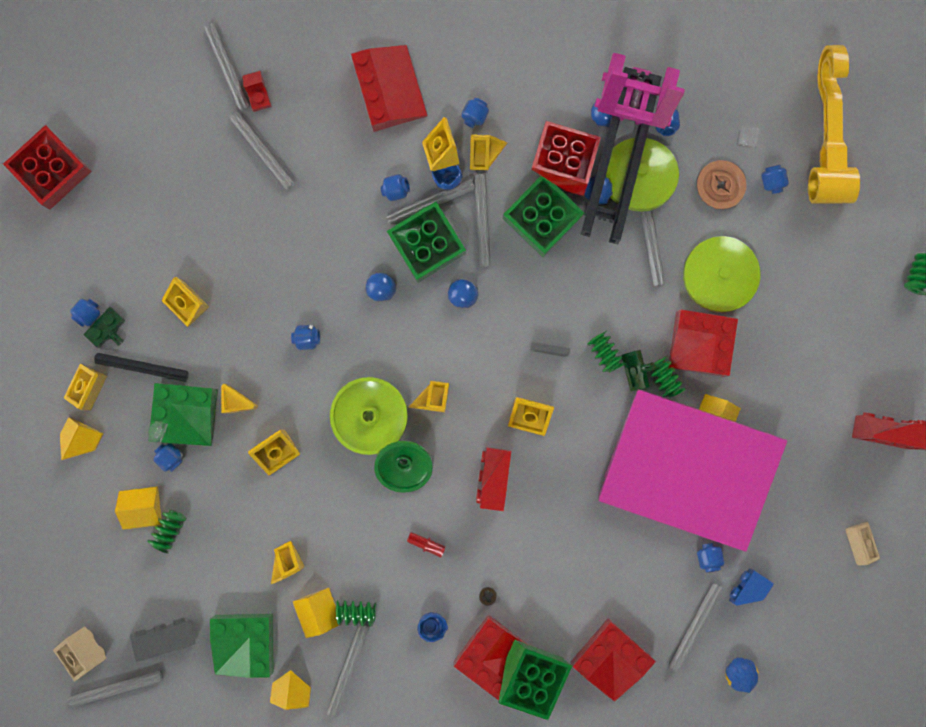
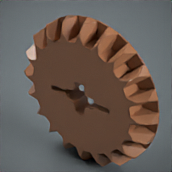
[696,160,746,210]

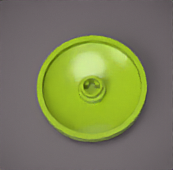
[606,138,679,212]
[683,236,761,313]
[330,377,408,455]

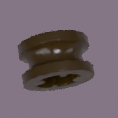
[479,587,496,606]

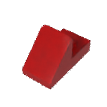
[242,71,272,112]

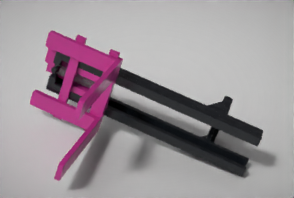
[580,53,685,245]

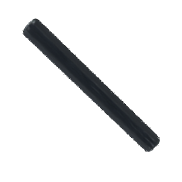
[94,353,189,382]

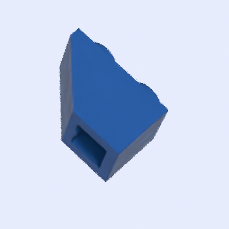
[729,568,774,606]

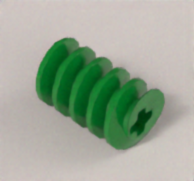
[904,253,926,295]
[587,331,626,373]
[649,355,686,398]
[147,509,187,553]
[335,600,377,627]

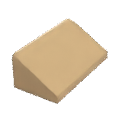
[845,522,880,565]

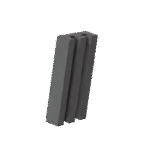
[530,342,570,357]

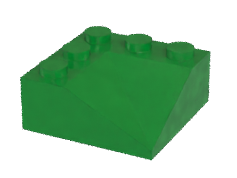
[502,176,585,258]
[387,201,466,283]
[148,383,218,446]
[210,613,274,678]
[498,640,572,720]

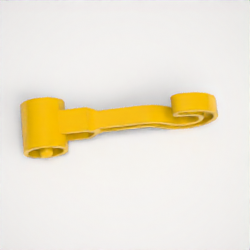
[808,45,860,204]

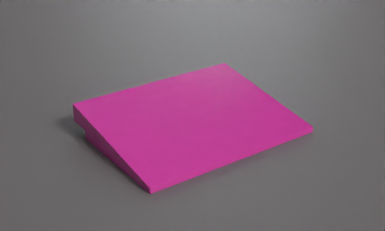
[598,389,787,552]

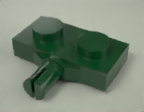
[83,307,126,348]
[621,350,656,392]

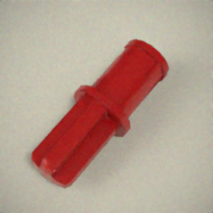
[407,532,446,558]

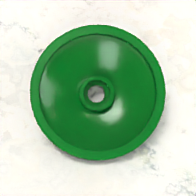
[374,441,433,493]

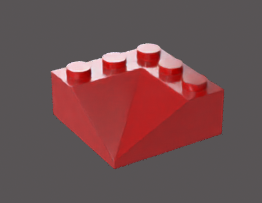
[531,121,601,196]
[3,125,92,210]
[668,309,738,377]
[852,412,926,450]
[476,447,512,511]
[453,615,527,701]
[570,618,656,702]

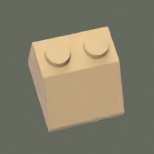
[53,626,107,682]

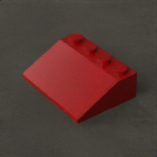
[351,45,427,132]

